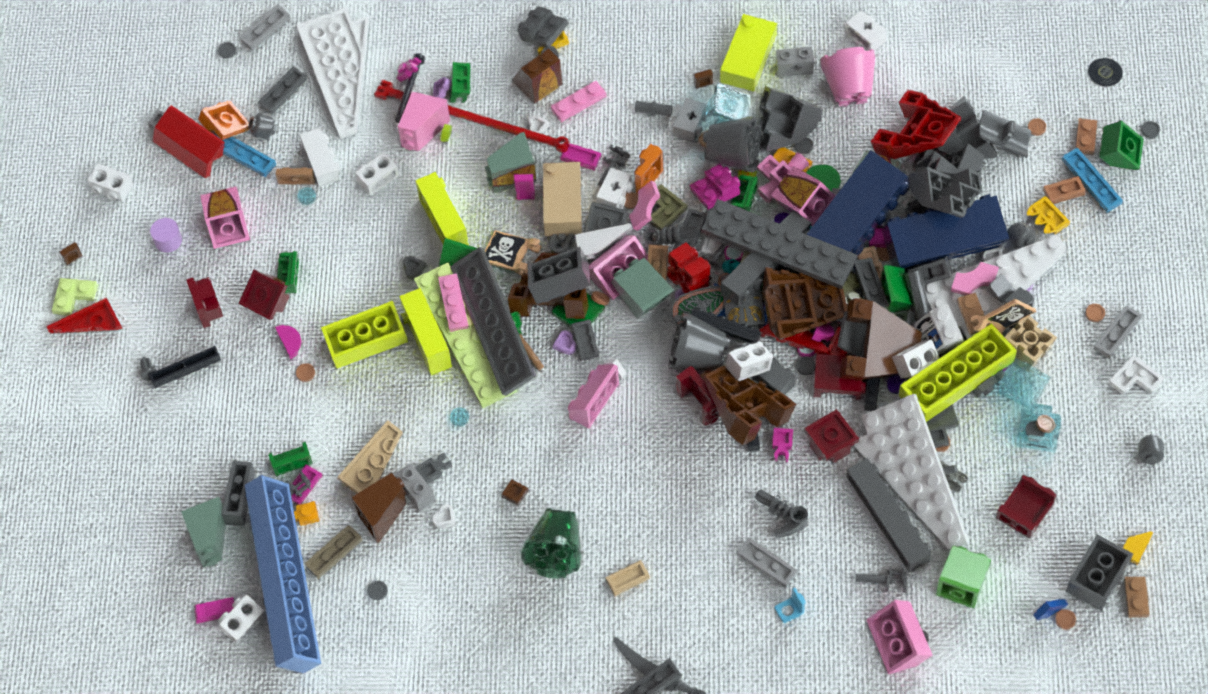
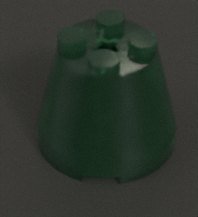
[521,508,582,579]

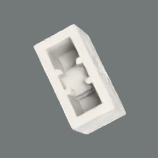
[845,10,887,51]
[596,168,633,209]

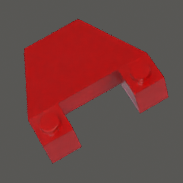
[870,89,961,160]

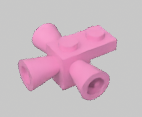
[757,152,809,203]

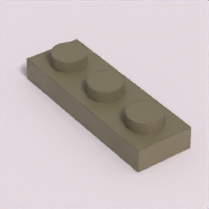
[304,524,363,580]

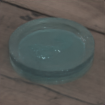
[298,187,316,205]
[450,408,470,427]

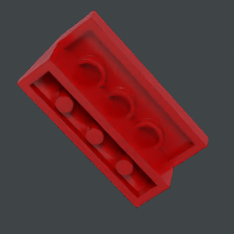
[153,105,225,179]

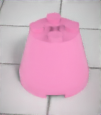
[820,47,875,107]

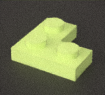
[52,278,98,316]

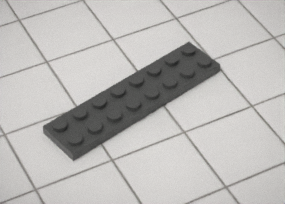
[702,199,858,289]
[450,247,536,396]

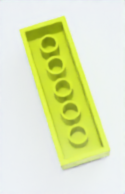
[899,323,1017,422]

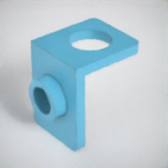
[775,587,806,623]

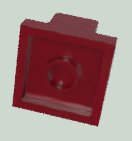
[238,269,290,320]
[186,277,223,328]
[804,409,859,463]

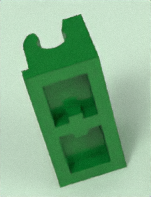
[450,62,471,103]
[731,175,758,212]
[277,251,300,293]
[268,441,313,476]

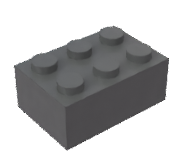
[527,247,590,304]
[1065,534,1133,611]

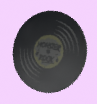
[1088,58,1123,87]

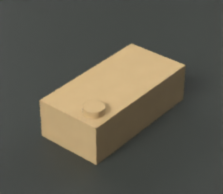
[543,162,582,236]

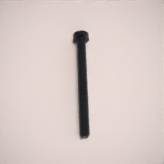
[395,53,426,123]

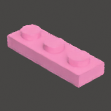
[551,80,607,122]
[438,274,469,332]

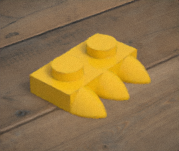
[1027,196,1070,235]

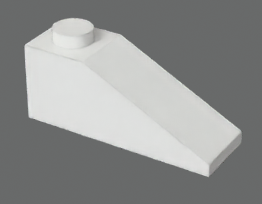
[575,223,633,261]

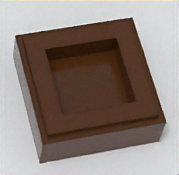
[694,69,713,89]
[59,242,82,265]
[501,479,529,506]

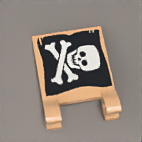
[485,230,542,275]
[971,299,1036,334]

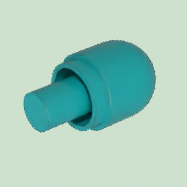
[722,259,740,274]

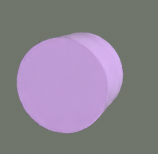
[150,218,182,253]

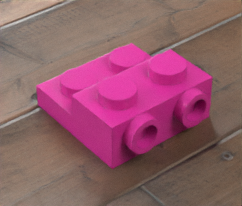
[689,164,740,210]

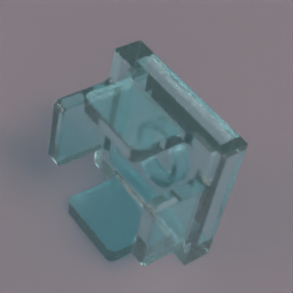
[706,83,751,124]
[998,359,1052,411]
[1016,403,1061,453]

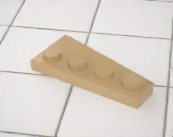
[338,420,403,494]

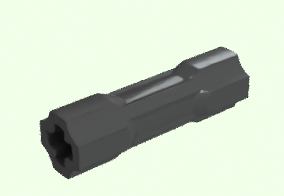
[905,270,931,322]

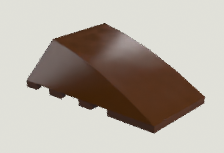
[763,267,848,340]

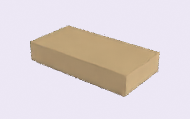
[605,560,650,596]

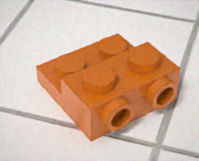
[198,100,249,140]
[634,144,663,194]

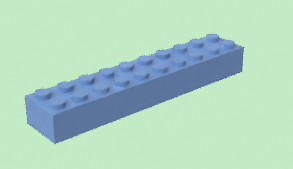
[245,475,321,673]

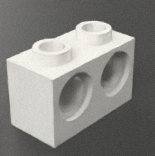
[355,152,399,196]
[87,163,133,202]
[892,340,940,379]
[725,342,773,381]
[218,595,265,644]

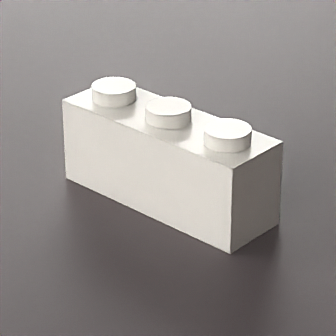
[299,128,341,187]

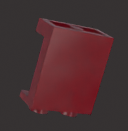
[813,354,865,400]
[676,366,720,426]
[996,475,1057,539]

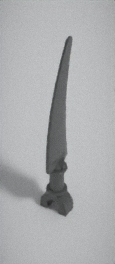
[613,637,707,694]

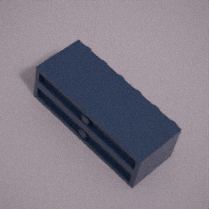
[806,150,910,257]
[882,194,1009,271]

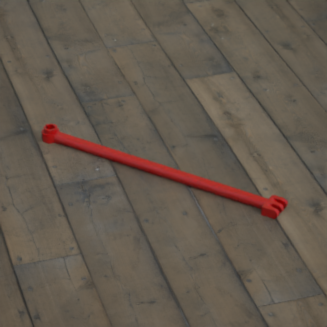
[374,80,570,153]

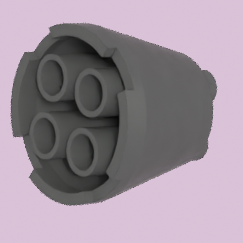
[703,116,762,172]
[668,312,729,371]

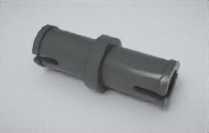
[635,100,673,117]

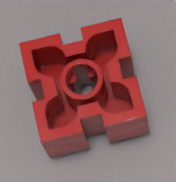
[667,242,710,294]

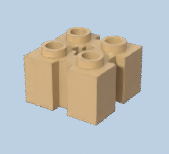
[1005,316,1057,373]

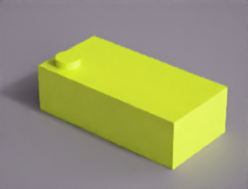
[720,14,777,92]
[415,172,469,245]
[399,288,452,375]
[321,301,408,369]

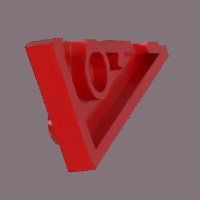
[46,298,123,334]
[760,323,830,355]

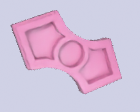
[629,180,660,231]
[951,262,999,296]

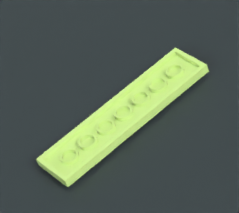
[414,263,517,408]

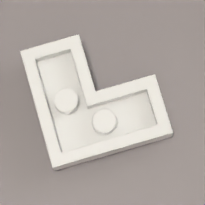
[1108,355,1165,396]

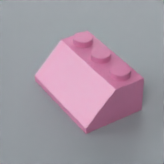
[589,235,648,300]
[568,364,619,429]
[866,600,933,674]

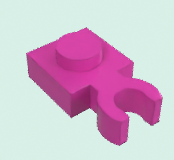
[396,57,421,82]
[772,428,793,462]

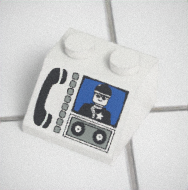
[914,304,964,355]

